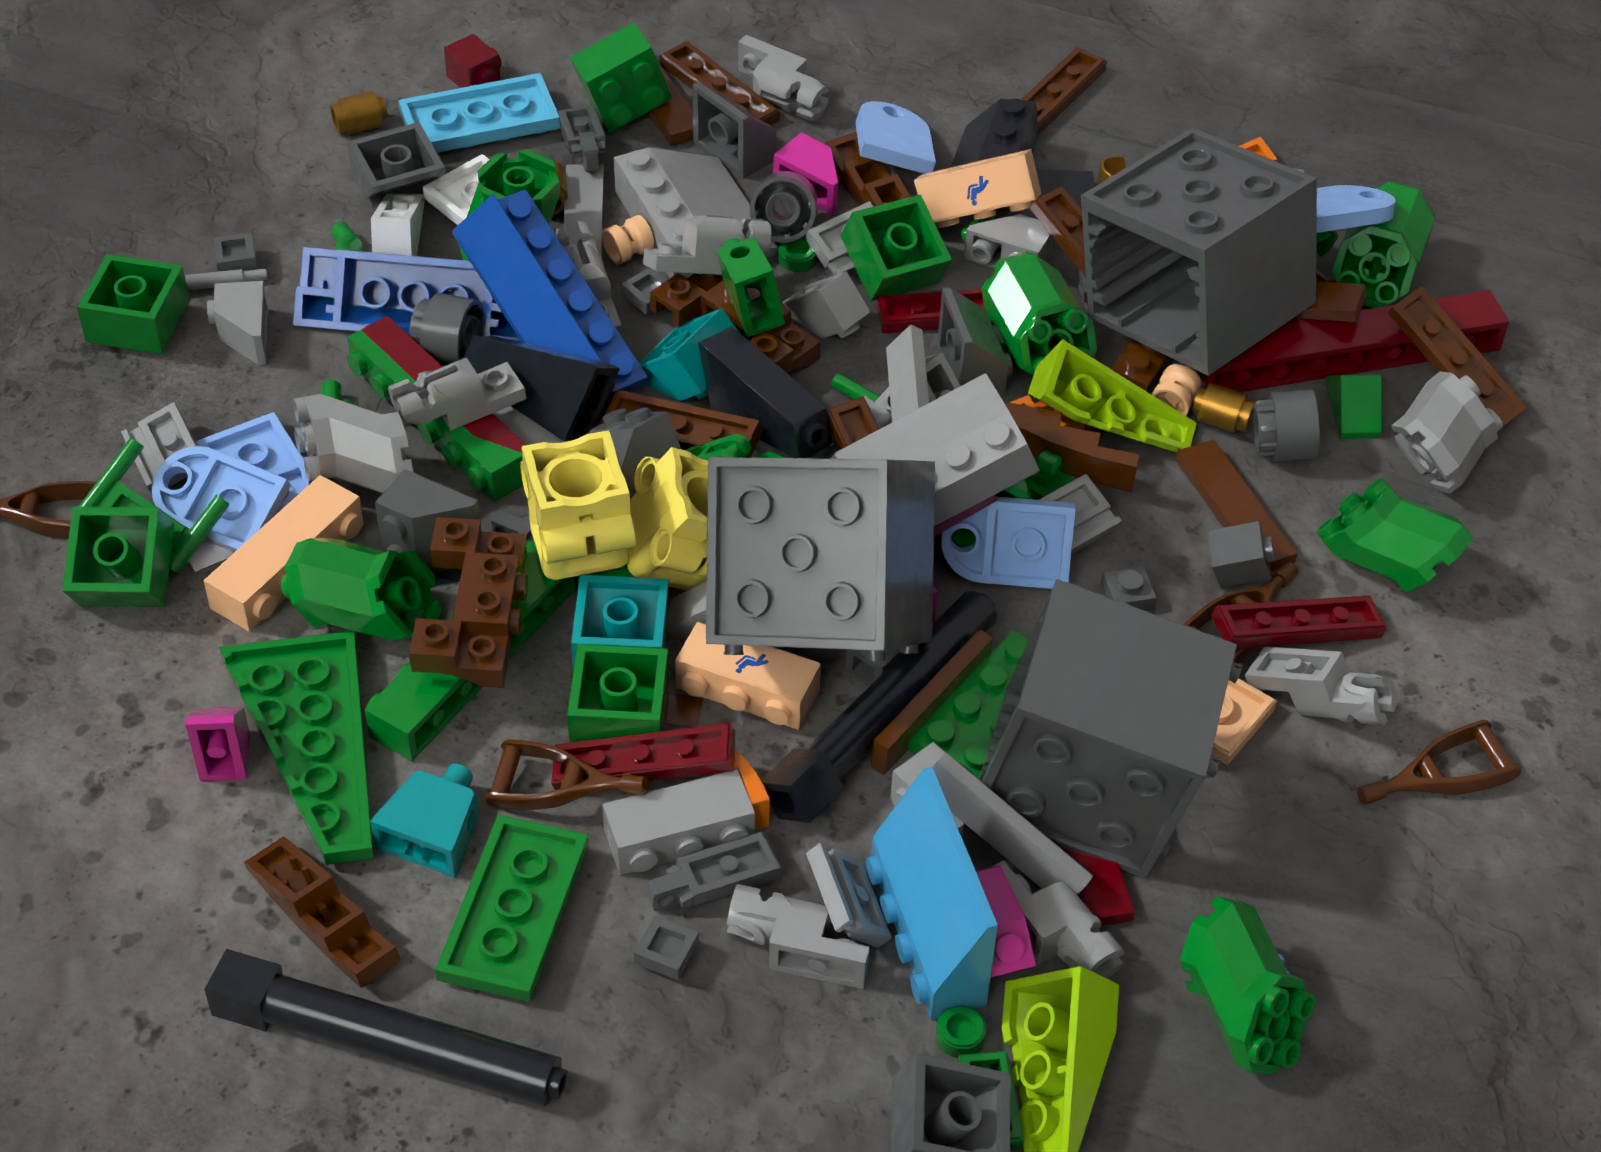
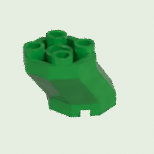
[459,150,560,261]
[1332,180,1436,308]
[981,252,1097,377]
[1316,477,1474,593]
[281,538,442,641]
[1180,897,1316,1075]

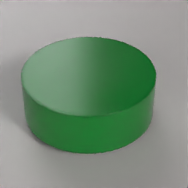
[778,237,817,272]
[936,1006,986,1058]

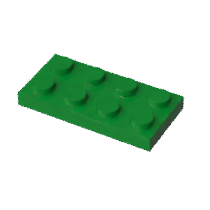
[908,630,1029,779]
[435,814,589,1002]

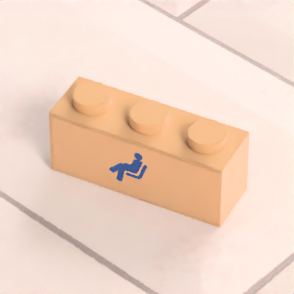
[914,149,1042,228]
[675,622,821,730]

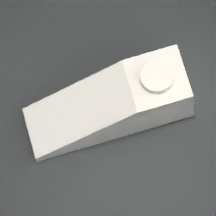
[371,194,425,256]

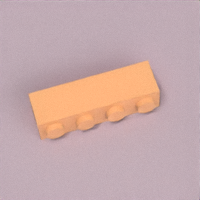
[203,475,364,632]

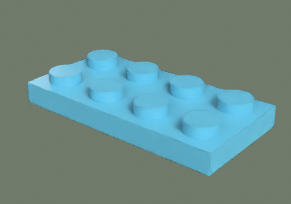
[398,73,560,153]

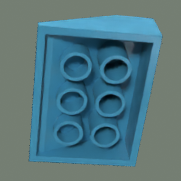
[866,767,998,1020]

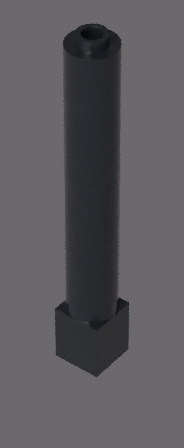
[761,591,997,823]
[204,949,568,1106]

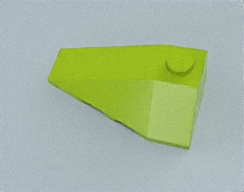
[1028,339,1197,453]
[1002,966,1119,1152]

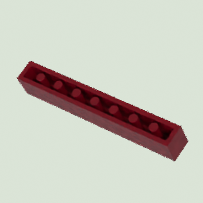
[1188,290,1509,392]

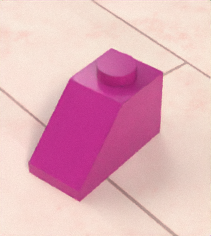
[773,132,838,215]
[185,707,250,781]
[976,865,1036,978]

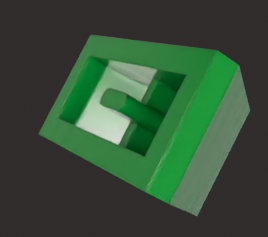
[1325,375,1382,439]

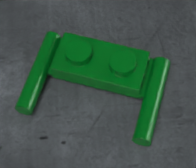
[79,437,230,575]

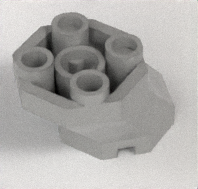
[1391,371,1503,494]
[293,394,413,495]

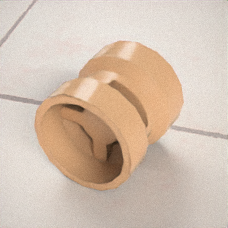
[602,215,654,265]
[1151,364,1202,416]

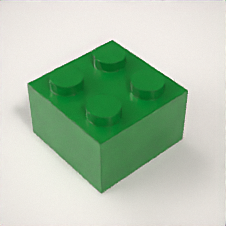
[569,22,673,133]
[840,195,952,301]
[77,254,190,354]
[62,507,175,607]
[567,644,669,743]

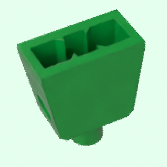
[717,238,785,338]

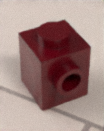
[444,33,502,88]

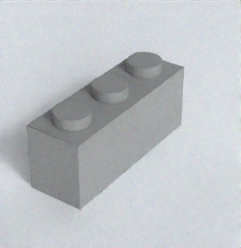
[603,769,755,875]

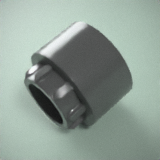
[750,171,819,243]
[409,293,485,365]
[1253,389,1320,462]

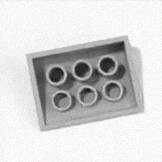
[614,147,778,279]
[835,373,1040,526]

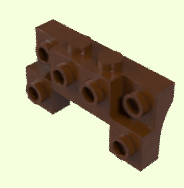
[650,273,821,373]
[409,517,528,688]

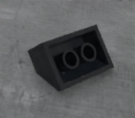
[950,98,1038,168]

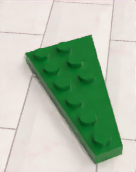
[219,631,374,865]

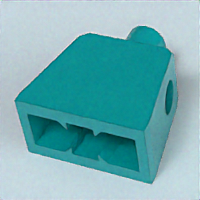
[370,763,479,878]

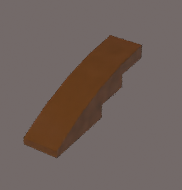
[825,132,911,207]
[1003,401,1140,492]
[244,836,401,988]

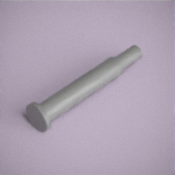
[185,269,268,290]

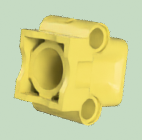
[520,430,635,580]
[627,447,708,591]

